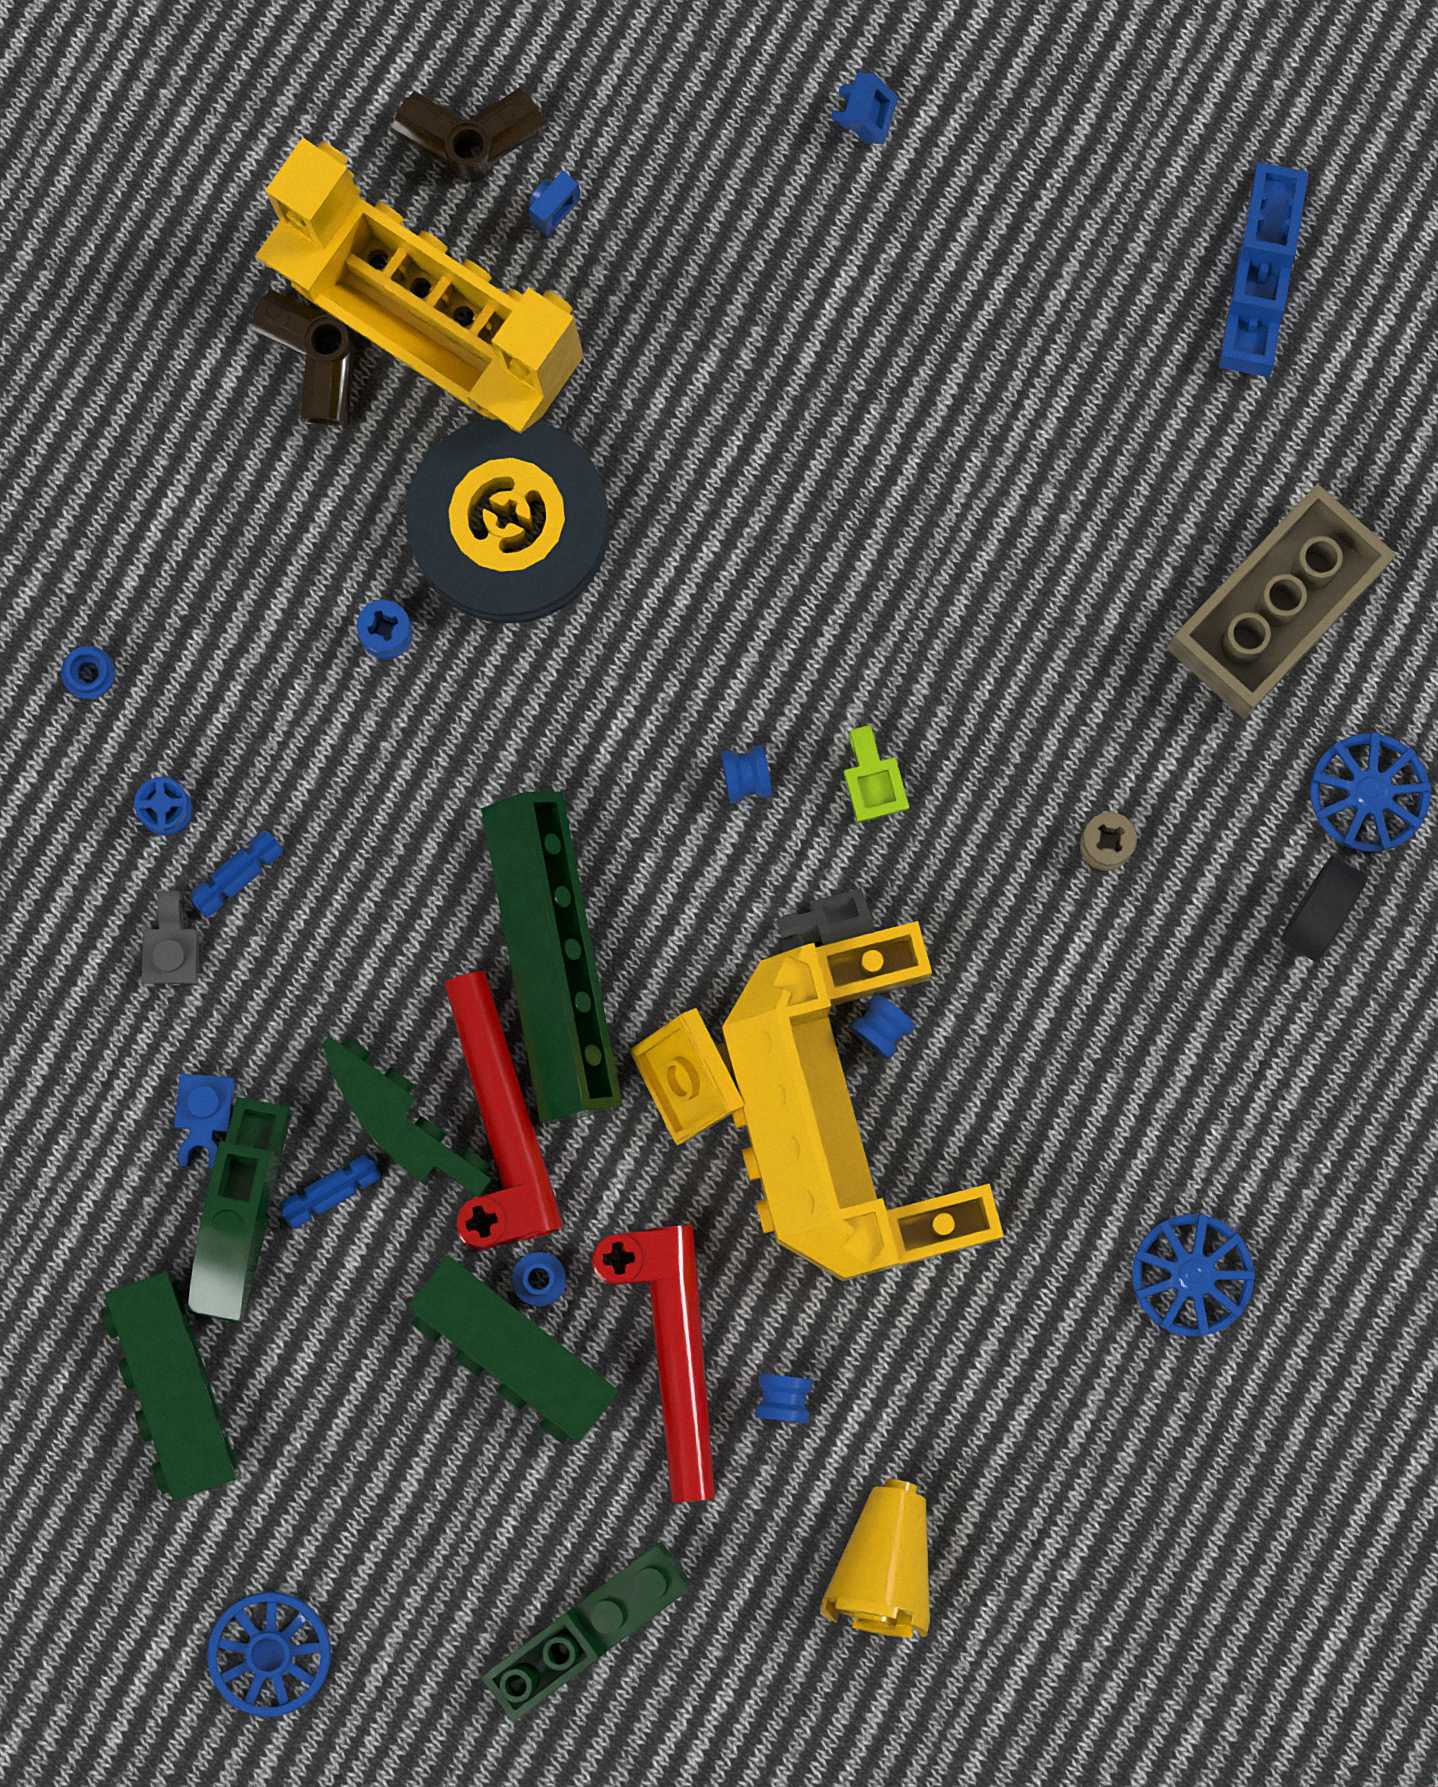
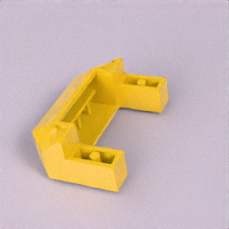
[256,137,584,434]
[715,921,1004,1281]

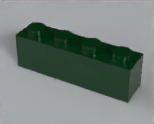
[407,1255,620,1445]
[101,1271,242,1502]

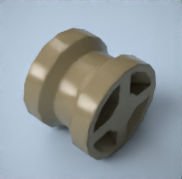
[1080,812,1137,871]

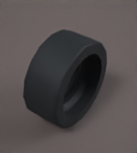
[1280,855,1368,962]

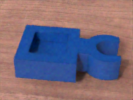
[174,1073,236,1169]

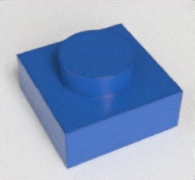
[529,171,581,238]

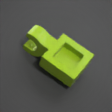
[843,725,909,824]

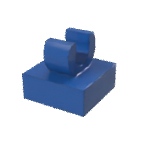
[831,73,898,144]

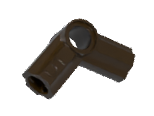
[391,87,546,182]
[250,289,360,426]

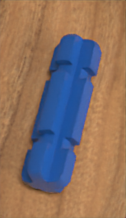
[189,830,283,917]
[279,1154,382,1228]

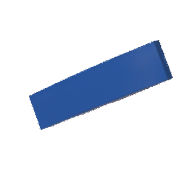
[1218,162,1308,378]

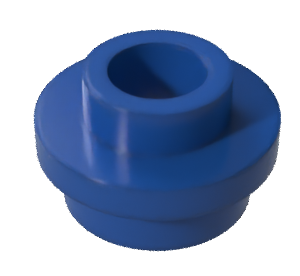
[61,646,115,700]
[512,1252,566,1307]

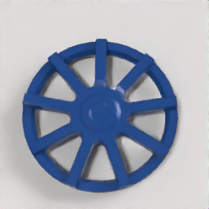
[1310,733,1431,852]
[1132,1214,1255,1336]
[207,1592,331,1717]

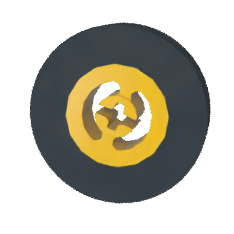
[406,418,610,623]

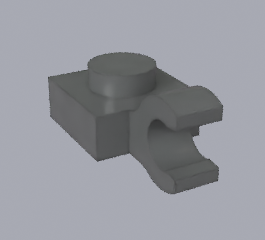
[776,888,875,952]
[142,891,199,984]

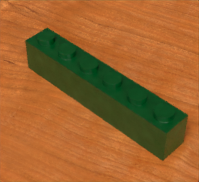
[481,791,623,1123]

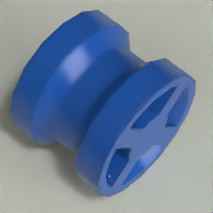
[356,599,413,660]
[721,744,772,804]
[134,777,193,836]
[848,993,916,1060]
[755,1374,813,1424]

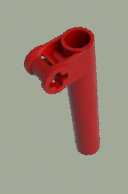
[444,971,564,1251]
[592,1225,715,1503]

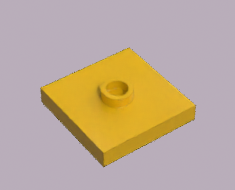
[630,1008,745,1146]

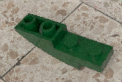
[322,1036,494,1197]
[187,1097,292,1324]
[481,1542,694,1722]

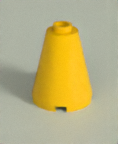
[820,1479,930,1638]

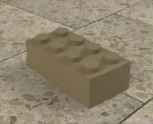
[1166,483,1397,720]

